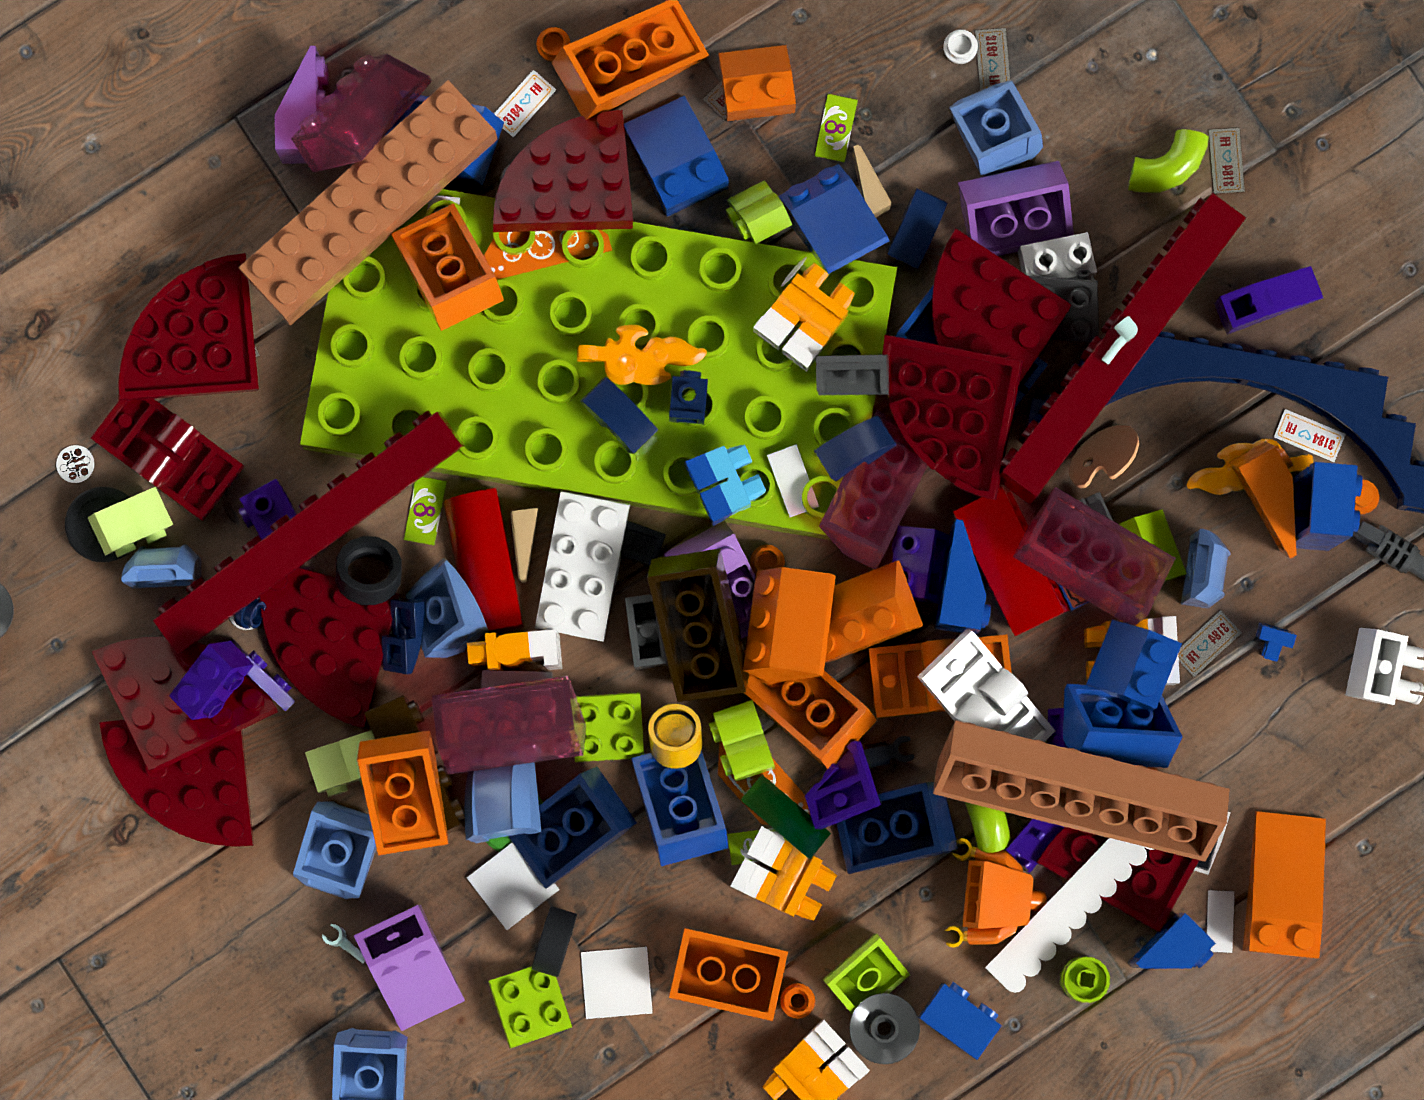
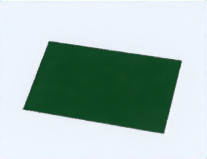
[741,774,831,859]

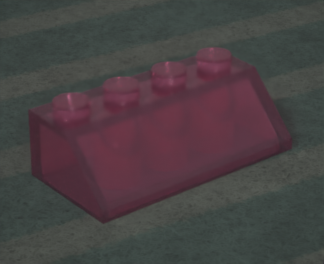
[291,54,432,172]
[819,410,928,570]
[1013,487,1176,626]
[432,676,586,774]

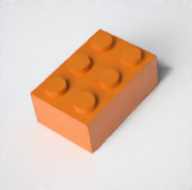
[669,928,788,1021]

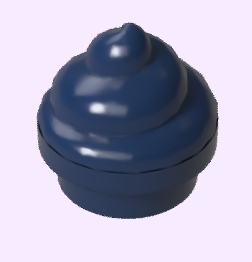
[233,597,266,629]

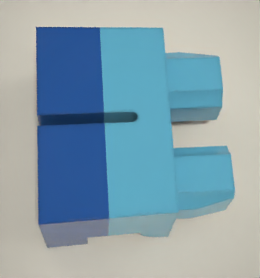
[685,444,766,526]

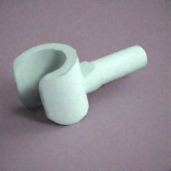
[1101,316,1138,365]
[322,924,365,964]

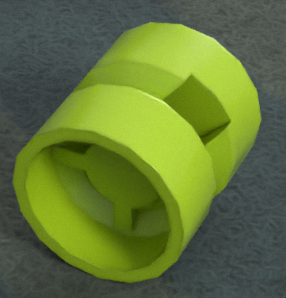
[1060,957,1110,1003]

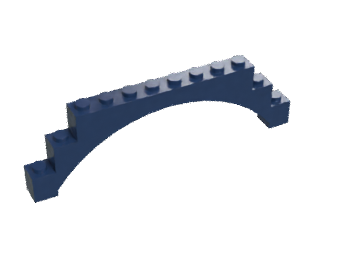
[1024,331,1424,514]

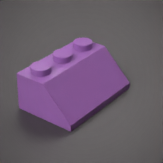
[958,161,1074,256]

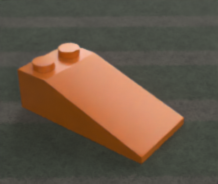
[552,0,709,120]
[743,649,877,769]
[1242,811,1326,959]

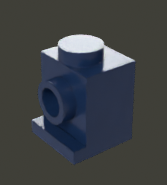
[669,370,708,425]

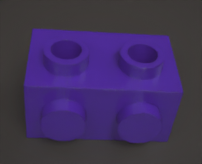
[239,479,297,540]
[892,526,950,604]
[169,641,254,720]

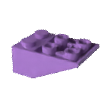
[275,46,330,164]
[663,521,755,638]
[353,905,465,1031]

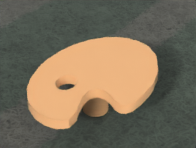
[1069,425,1139,488]

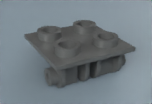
[1029,270,1100,343]

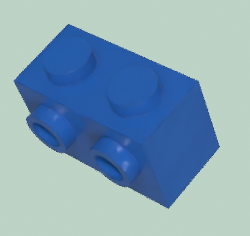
[918,982,1002,1060]

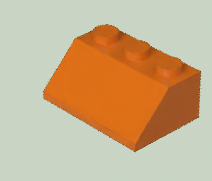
[825,560,923,663]
[743,567,836,683]

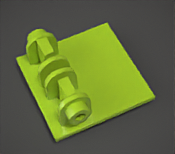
[570,692,644,762]
[488,967,572,1048]

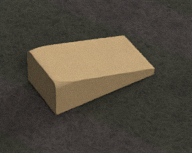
[852,145,892,218]
[511,508,539,583]

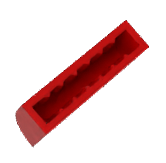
[953,486,1070,636]
[443,488,524,635]

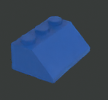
[1063,684,1183,768]

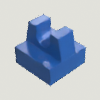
[1256,622,1297,662]

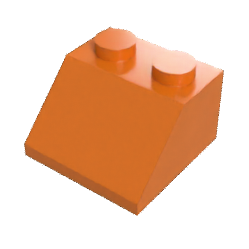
[718,45,796,121]

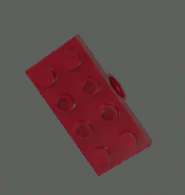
[90,399,245,521]

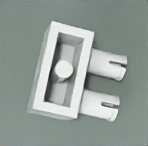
[1017,232,1097,279]
[1345,628,1424,705]

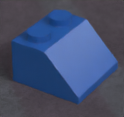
[1086,619,1182,711]
[1127,913,1216,969]

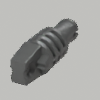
[1353,521,1424,581]

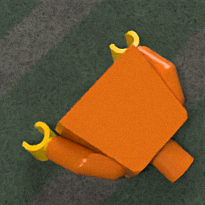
[945,838,1047,948]

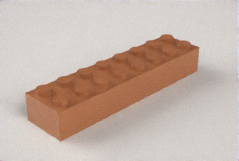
[239,80,498,326]
[933,720,1230,861]

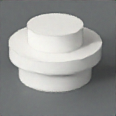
[943,30,978,64]

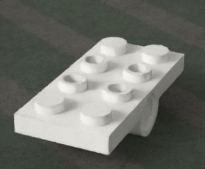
[535,491,630,642]
[917,629,1055,742]

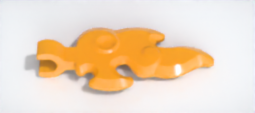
[577,325,707,385]
[1186,438,1313,497]

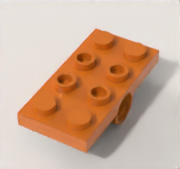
[868,634,1012,718]

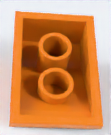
[391,203,504,331]
[1229,441,1297,559]
[357,730,449,856]

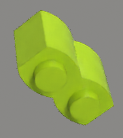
[725,180,792,244]
[709,700,775,782]

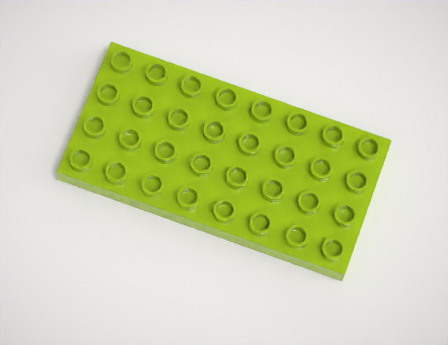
[300,189,897,544]

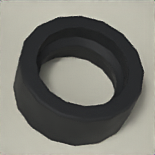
[335,536,402,605]
[532,906,577,977]

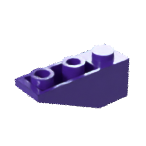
[1214,266,1324,335]

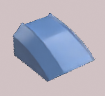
[949,81,1043,176]
[1181,529,1231,608]
[121,544,202,588]
[406,558,489,658]
[464,750,541,843]
[293,801,376,899]
[332,1028,408,1100]

